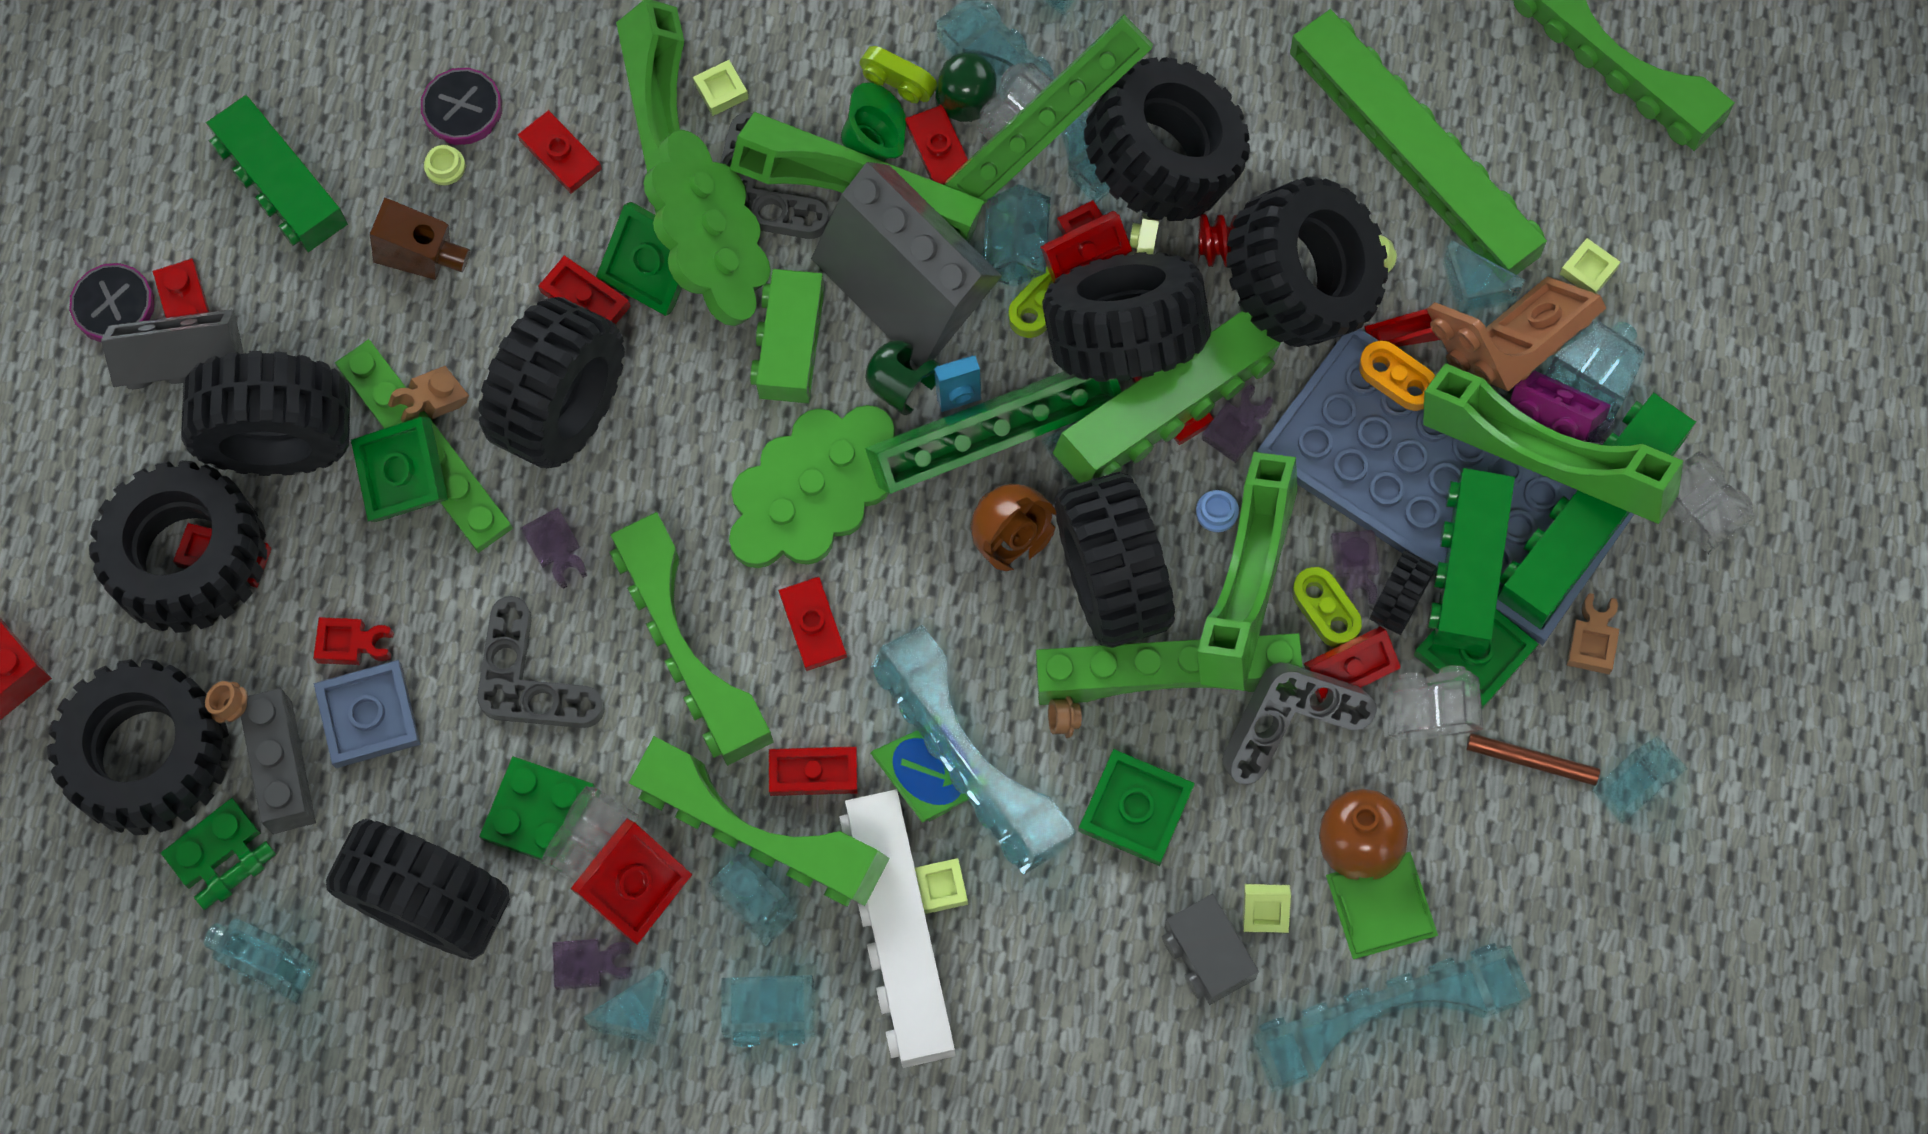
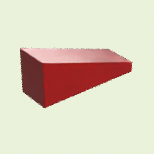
[1364,309,1440,347]

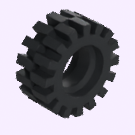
[1369,550,1436,635]

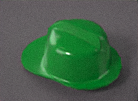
[841,83,906,162]

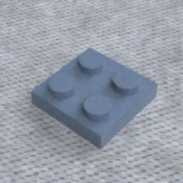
[313,660,421,768]

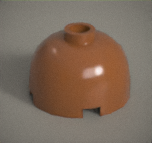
[970,483,1056,571]
[1319,789,1409,880]

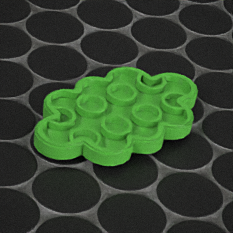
[643,130,771,326]
[729,405,895,568]

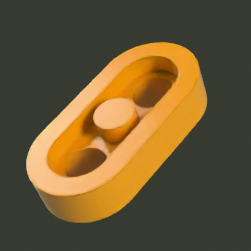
[1359,341,1435,411]

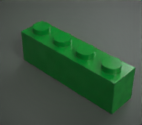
[206,95,348,253]
[1427,468,1515,653]

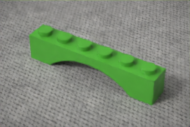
[616,0,684,213]
[1513,0,1735,151]
[730,112,984,243]
[1423,363,1683,524]
[1197,452,1298,691]
[609,512,774,766]
[1036,633,1303,705]
[629,736,890,907]

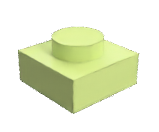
[693,60,749,116]
[1129,213,1159,254]
[1560,238,1621,294]
[915,858,968,914]
[1243,884,1291,933]

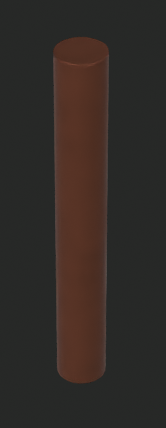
[1466,733,1600,786]

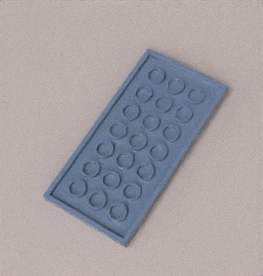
[1256,329,1635,646]

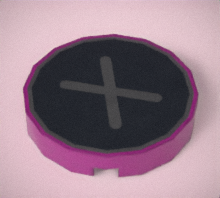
[421,68,502,145]
[69,263,154,342]

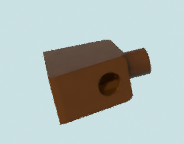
[370,197,470,280]

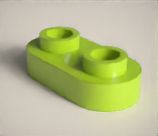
[859,46,938,104]
[1008,267,1054,338]
[1292,567,1362,648]

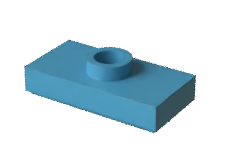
[934,355,981,412]

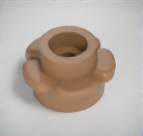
[205,681,248,723]
[1048,696,1082,738]

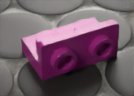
[1509,371,1611,442]

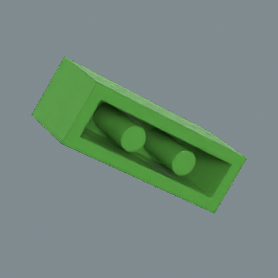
[750,269,825,403]

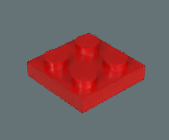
[571,818,693,945]

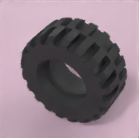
[1084,57,1250,221]
[1226,177,1388,347]
[1042,252,1211,382]
[478,297,625,469]
[181,351,350,476]
[89,460,267,633]
[1054,472,1175,648]
[47,659,230,835]
[326,819,510,960]

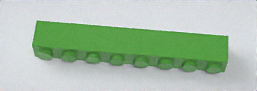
[1290,9,1547,285]

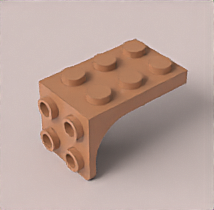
[1427,276,1606,391]

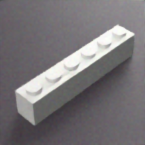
[839,789,956,1068]

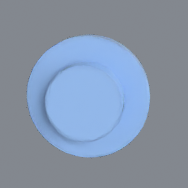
[1196,490,1239,532]

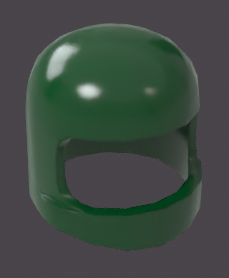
[935,52,997,122]
[865,340,941,415]

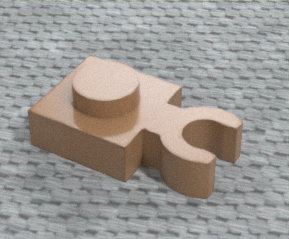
[388,366,469,423]
[1566,593,1620,675]

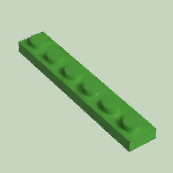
[945,14,1153,205]
[335,339,513,553]

